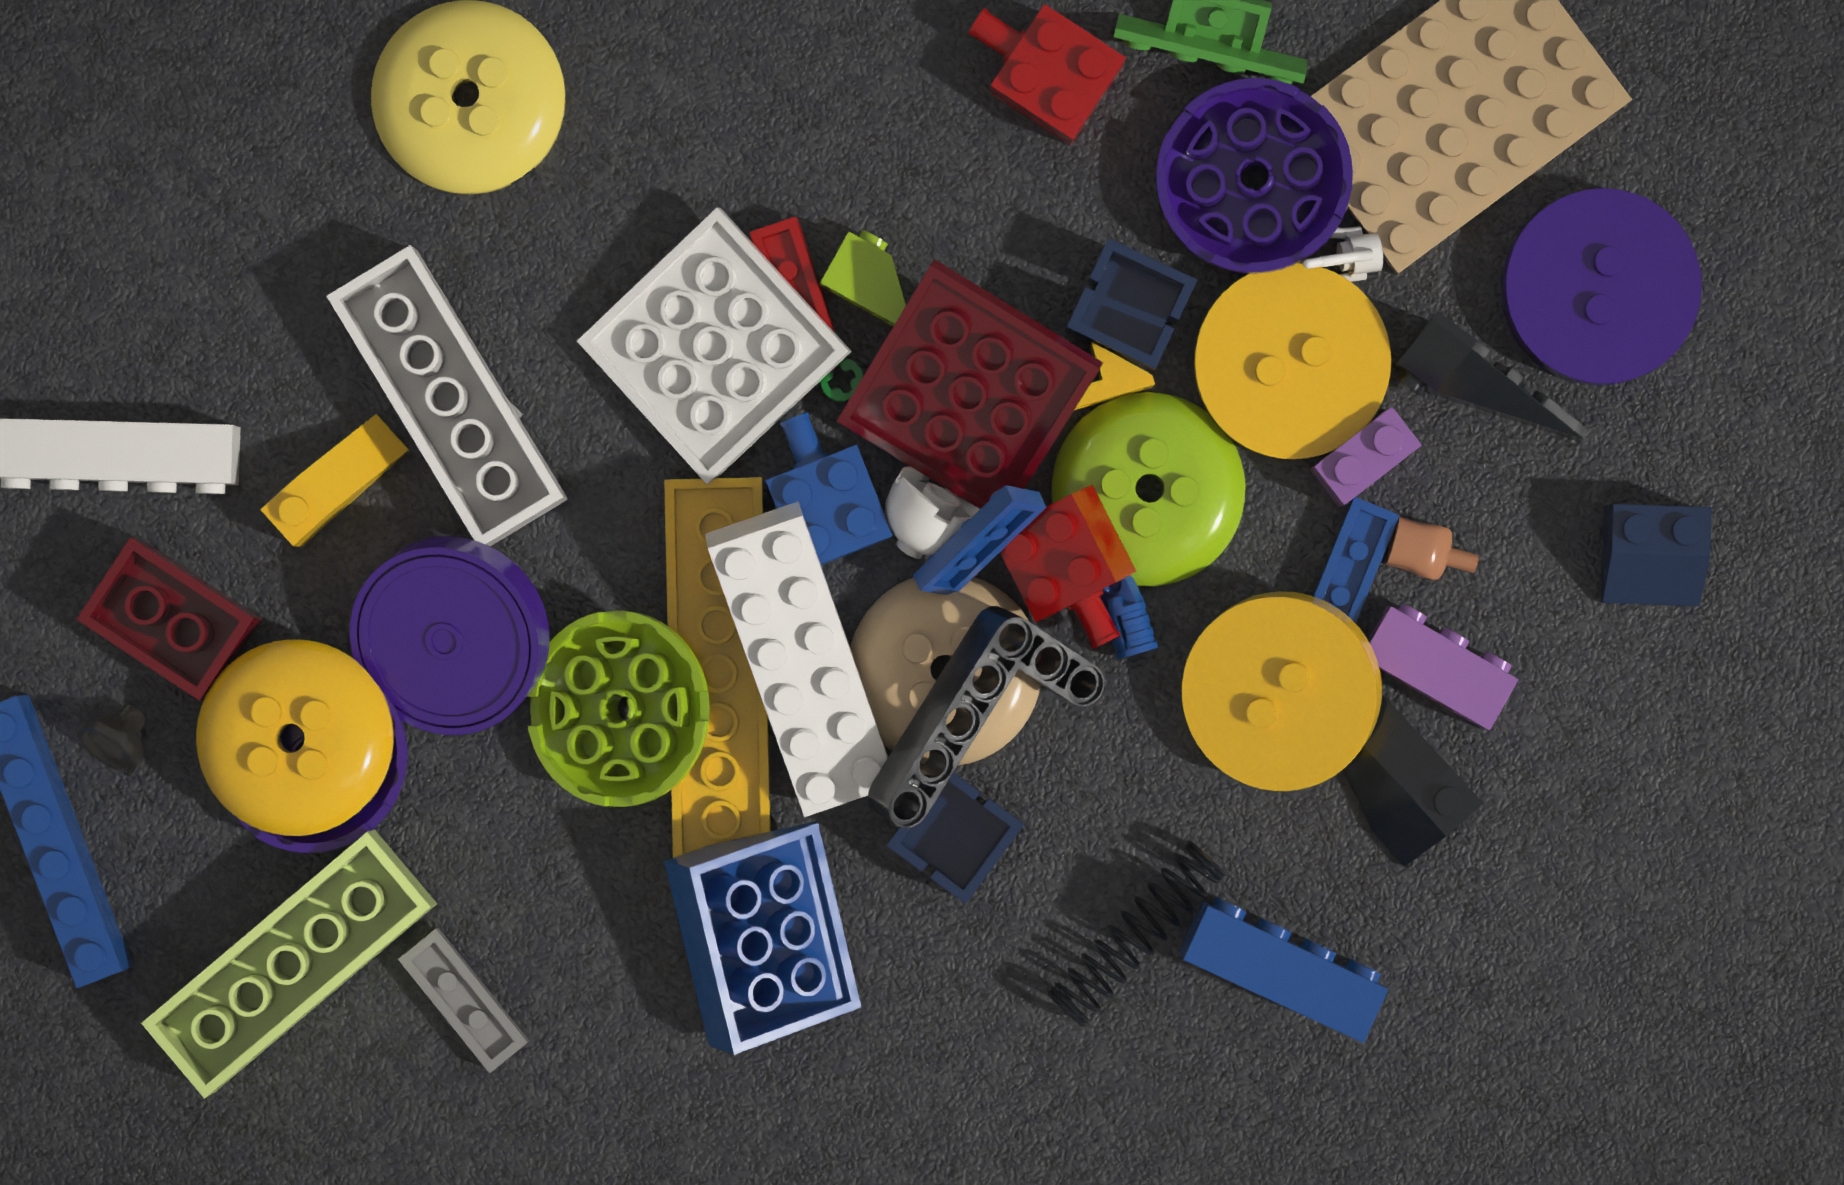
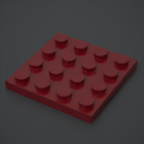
[837,259,1103,509]

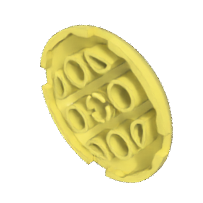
[371,0,565,194]

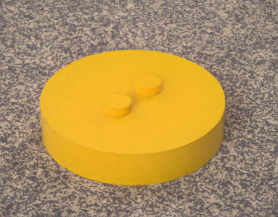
[1194,263,1391,459]
[1182,591,1382,791]

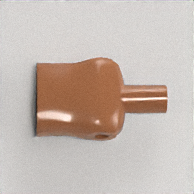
[1384,516,1479,581]

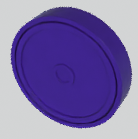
[1501,188,1701,386]
[350,536,550,735]

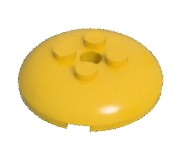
[196,640,394,836]

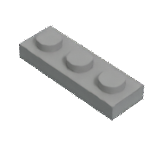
[398,928,529,1073]

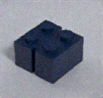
[1065,238,1197,373]
[886,772,1024,904]

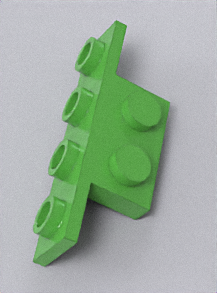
[1114,0,1307,84]

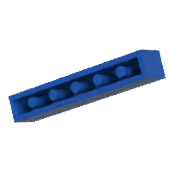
[0,695,134,988]

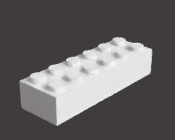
[327,245,568,546]
[705,502,888,817]

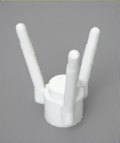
[1303,226,1383,282]

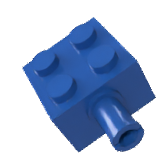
[765,412,893,566]

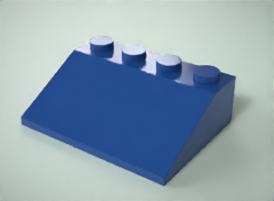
[664,822,861,1055]

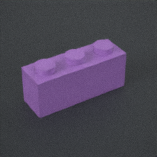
[1368,603,1519,731]

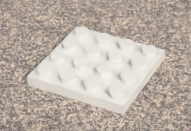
[577,207,852,484]

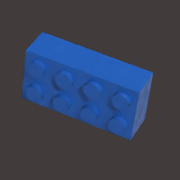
[1178,896,1389,1043]

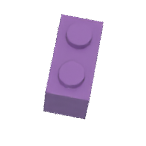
[1309,407,1422,507]

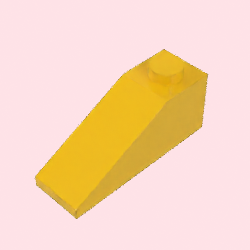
[260,414,409,548]

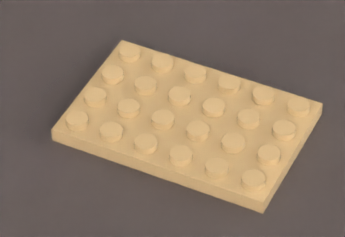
[1311,0,1632,275]

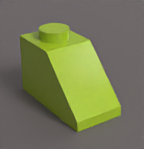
[820,230,906,327]

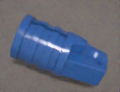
[1100,575,1158,660]

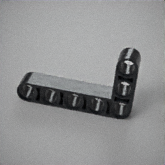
[868,606,1105,829]

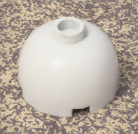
[885,467,980,559]

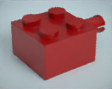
[968,4,1126,146]
[1000,484,1137,649]

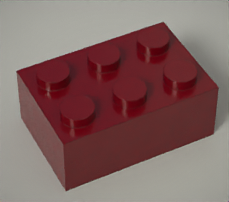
[76,537,262,701]

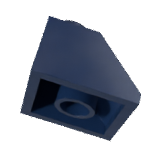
[1601,504,1712,606]

